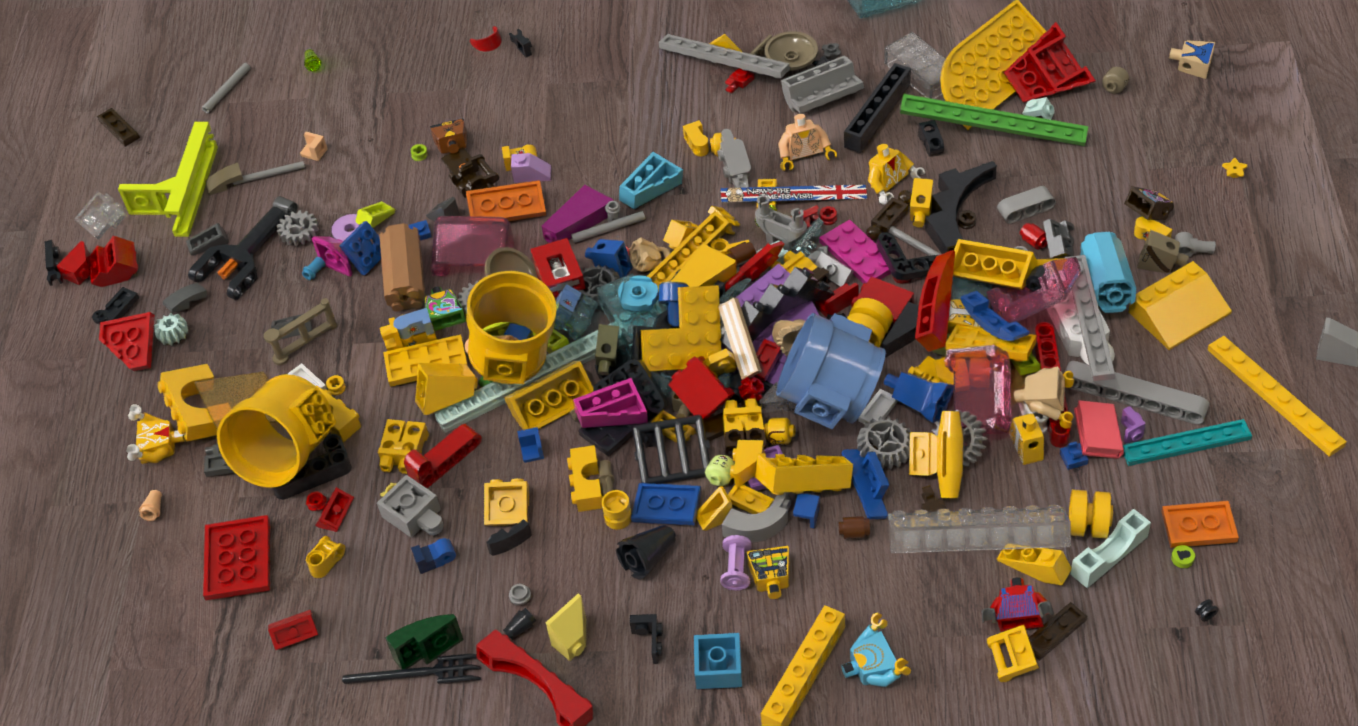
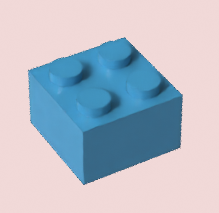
[694,633,742,689]

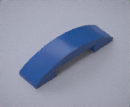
[960,291,1029,341]

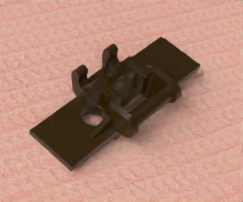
[441,147,499,198]

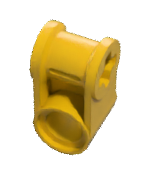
[306,536,346,578]

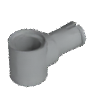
[1175,232,1216,258]

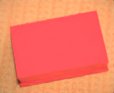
[1074,400,1124,459]

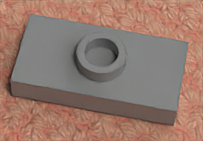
[815,252,854,287]

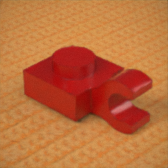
[725,68,754,93]

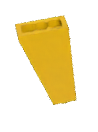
[670,244,736,287]

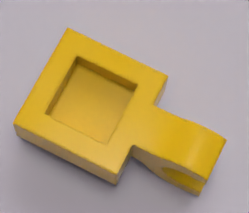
[708,206,740,235]

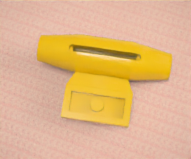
[909,411,963,498]

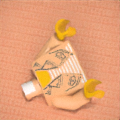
[778,114,837,171]

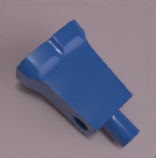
[884,372,954,423]

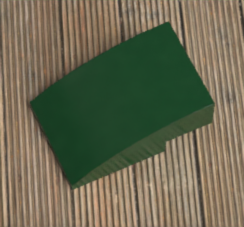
[385,614,464,669]

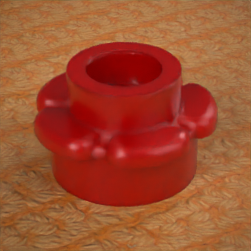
[306,491,327,511]

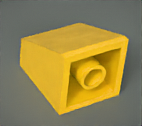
[415,363,478,415]

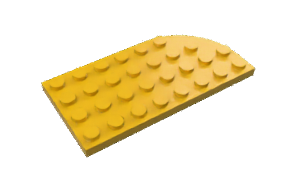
[940,0,1047,130]

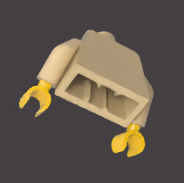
[1014,367,1075,429]

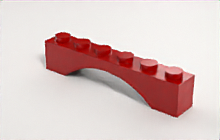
[476,629,593,726]

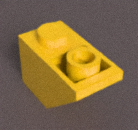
[730,440,765,487]

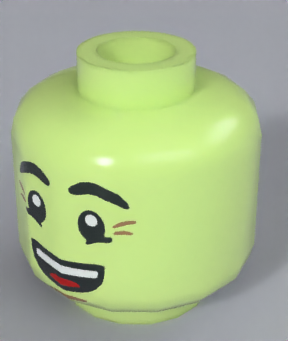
[705,455,735,486]

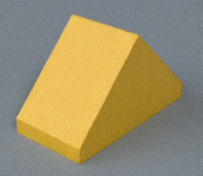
[696,486,732,531]

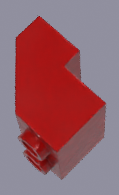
[88,235,138,287]

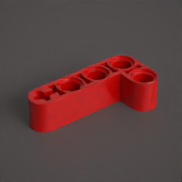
[404,424,482,488]

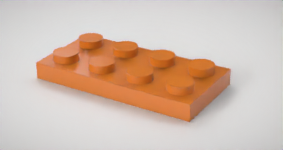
[466,180,546,227]

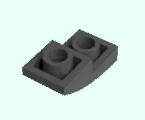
[163,282,207,313]

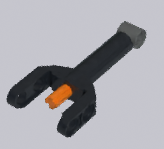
[188,196,298,300]

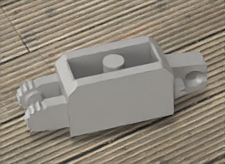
[717,129,751,188]

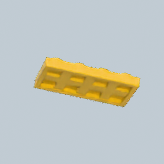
[945,325,1036,362]
[383,334,468,387]

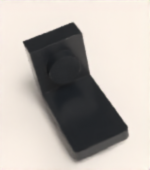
[630,614,663,664]

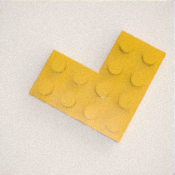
[641,285,721,371]

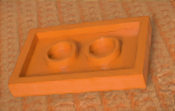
[1161,501,1239,548]

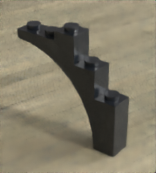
[925,161,997,254]
[720,267,835,352]

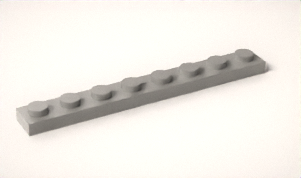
[659,34,790,78]
[1065,255,1115,381]

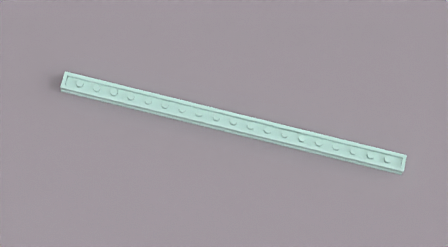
[434,240,788,433]

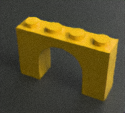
[158,364,231,442]

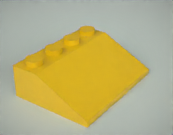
[1128,261,1232,350]

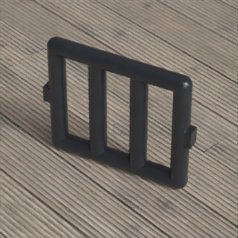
[632,415,710,484]

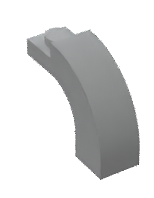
[722,492,791,543]

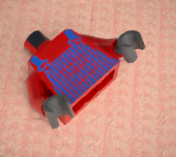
[981,577,1054,632]

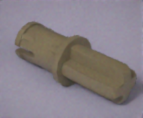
[598,460,614,496]

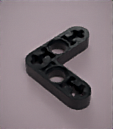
[876,233,938,280]
[593,359,668,413]

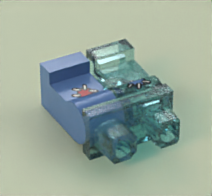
[554,284,599,340]

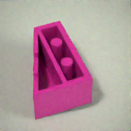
[573,378,648,428]

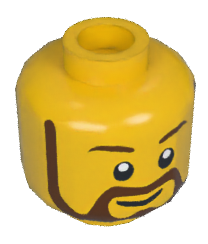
[764,417,796,445]

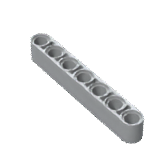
[1064,361,1209,424]

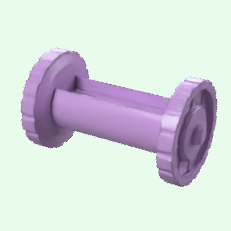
[720,535,752,590]

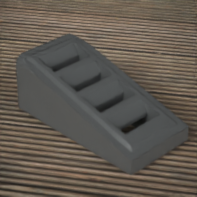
[186,223,229,256]

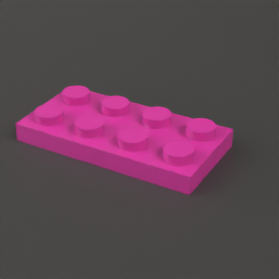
[819,220,891,284]

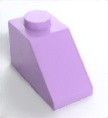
[511,153,551,183]

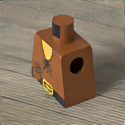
[430,118,467,154]

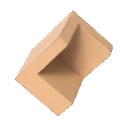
[300,132,327,161]

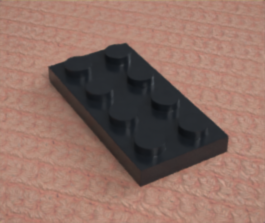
[578,385,661,457]

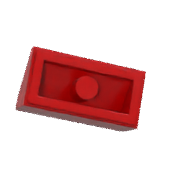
[315,487,354,532]

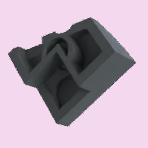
[1043,219,1074,259]

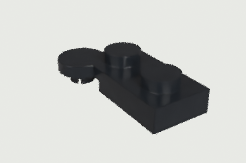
[92,287,139,324]

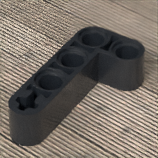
[272,434,352,500]

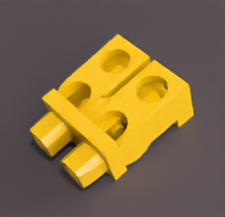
[378,419,429,474]

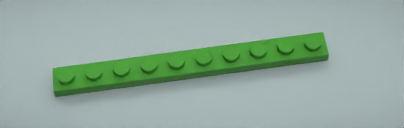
[900,94,1088,146]

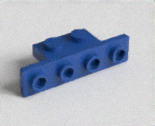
[841,449,889,519]

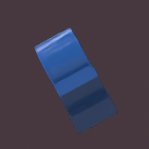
[411,538,456,574]

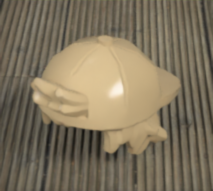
[772,319,805,355]

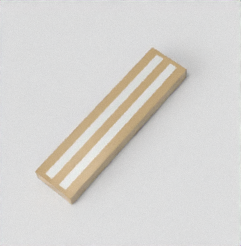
[718,298,762,380]

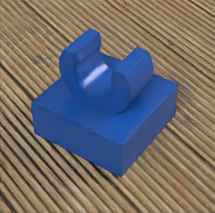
[1059,441,1089,470]

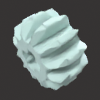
[154,313,188,346]

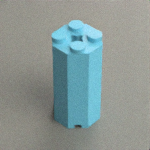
[1080,232,1136,313]

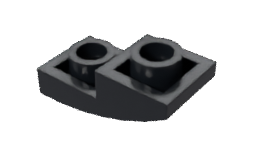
[486,519,532,556]

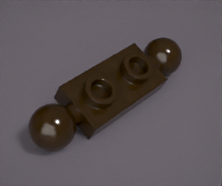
[866,190,912,241]

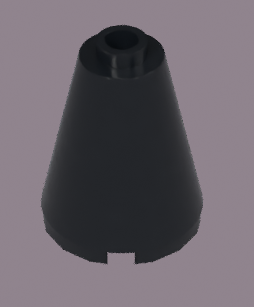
[616,525,676,579]

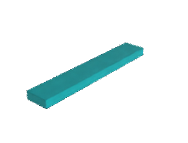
[1123,419,1252,466]

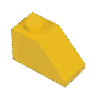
[663,220,698,249]

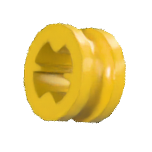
[326,375,346,395]

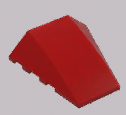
[1004,22,1096,103]

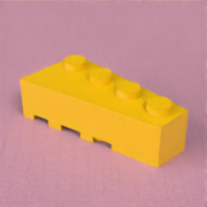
[755,453,853,495]

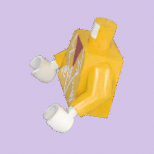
[868,144,925,205]
[126,404,186,464]

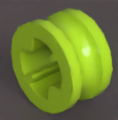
[411,144,428,161]

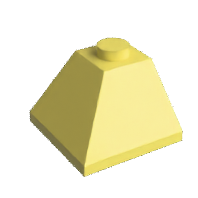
[546,594,586,661]

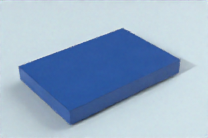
[631,483,702,525]

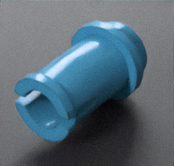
[302,257,325,280]

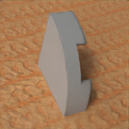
[808,246,828,264]

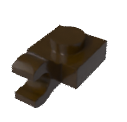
[921,485,950,526]

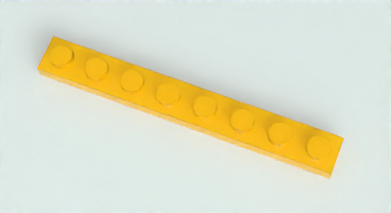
[1208,336,1347,457]

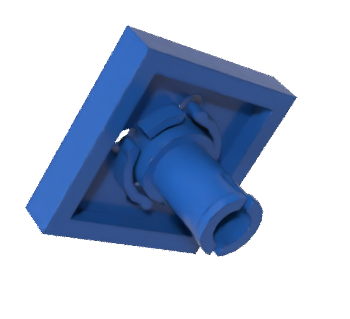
[339,221,381,275]

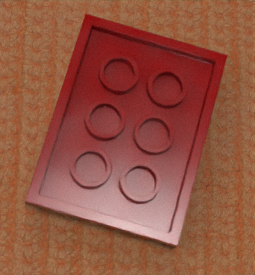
[203,515,270,601]

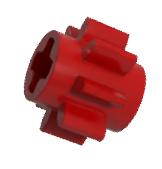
[738,376,765,401]

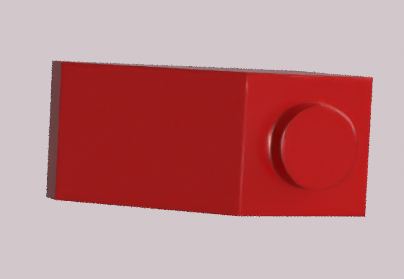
[57,241,90,286]

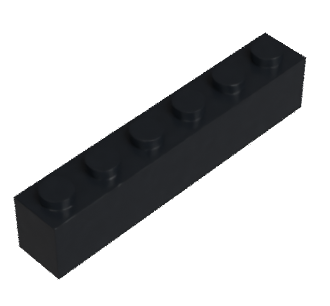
[844,63,911,153]

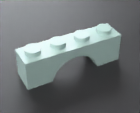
[1070,509,1151,588]

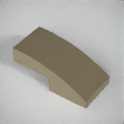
[205,163,243,195]

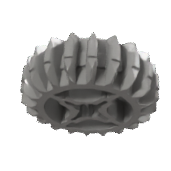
[931,410,987,467]
[857,416,911,470]

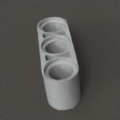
[997,186,1056,224]

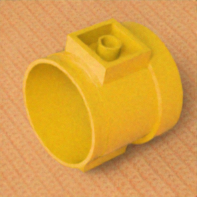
[466,271,556,384]
[217,374,336,488]

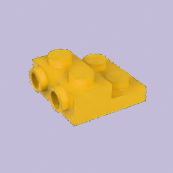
[484,478,529,526]

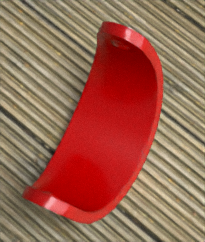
[470,26,502,52]

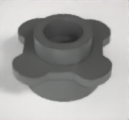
[822,43,841,60]

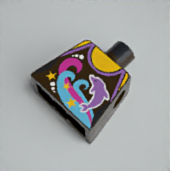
[1124,186,1174,220]

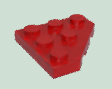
[99,312,155,371]

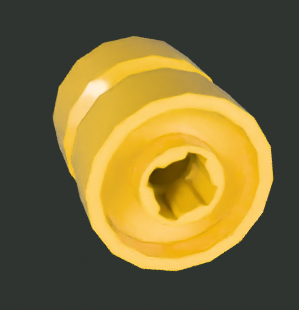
[602,490,632,530]

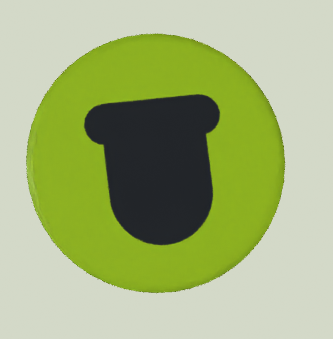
[1171,545,1195,568]

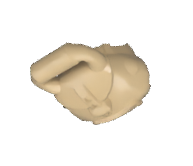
[629,237,671,272]

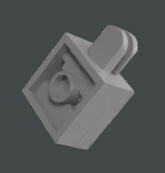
[377,475,444,538]

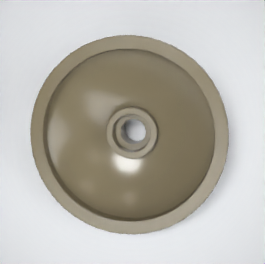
[765,31,818,71]
[485,247,537,278]

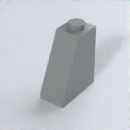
[1316,317,1358,367]

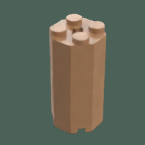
[379,223,426,311]

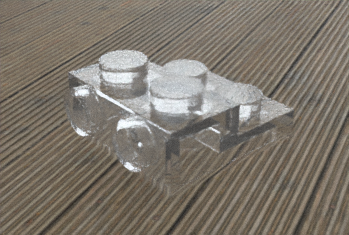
[74,191,127,240]

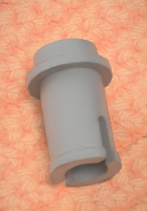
[605,201,620,222]

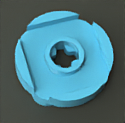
[618,275,659,311]

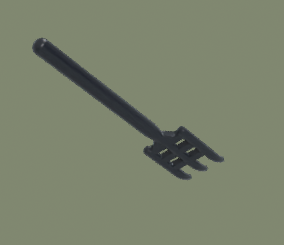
[342,654,481,684]

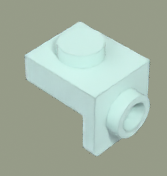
[1022,97,1055,120]

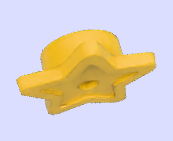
[1222,158,1248,178]

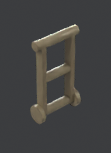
[264,298,337,366]

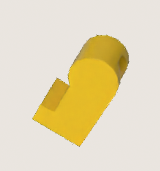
[683,120,709,156]
[502,145,538,171]
[1134,216,1173,240]

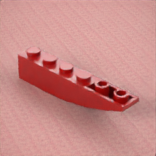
[915,250,955,352]

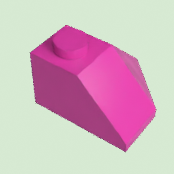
[312,236,352,277]

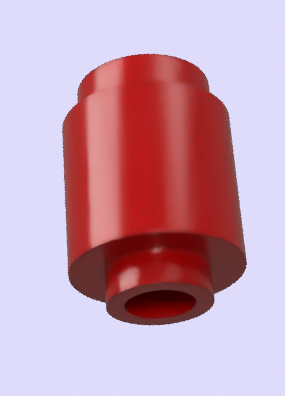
[1020,223,1048,250]

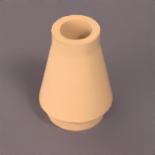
[139,490,162,521]

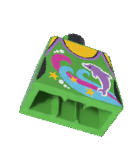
[425,286,466,331]

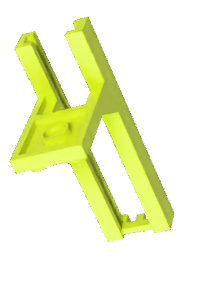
[118,122,218,237]

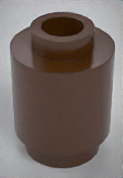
[726,242,756,267]
[838,516,870,539]

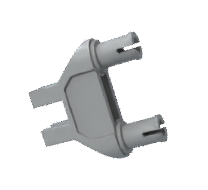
[755,195,807,251]

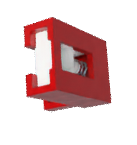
[530,238,585,298]

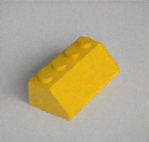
[953,239,1038,289]
[504,361,593,430]

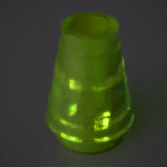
[304,49,322,72]

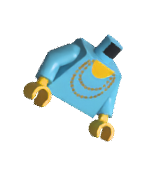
[841,613,911,687]

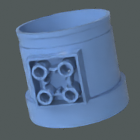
[776,313,886,429]

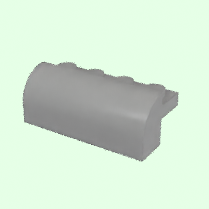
[781,55,864,113]

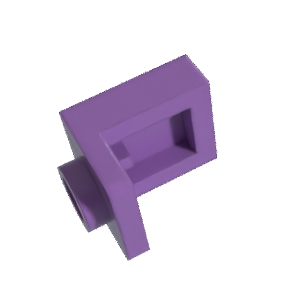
[1121,406,1146,444]

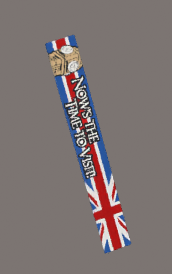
[721,185,867,202]

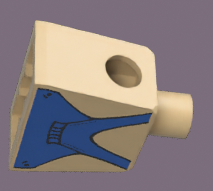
[1169,40,1215,79]

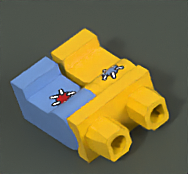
[380,308,437,351]

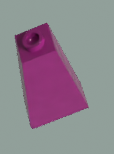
[541,185,614,243]

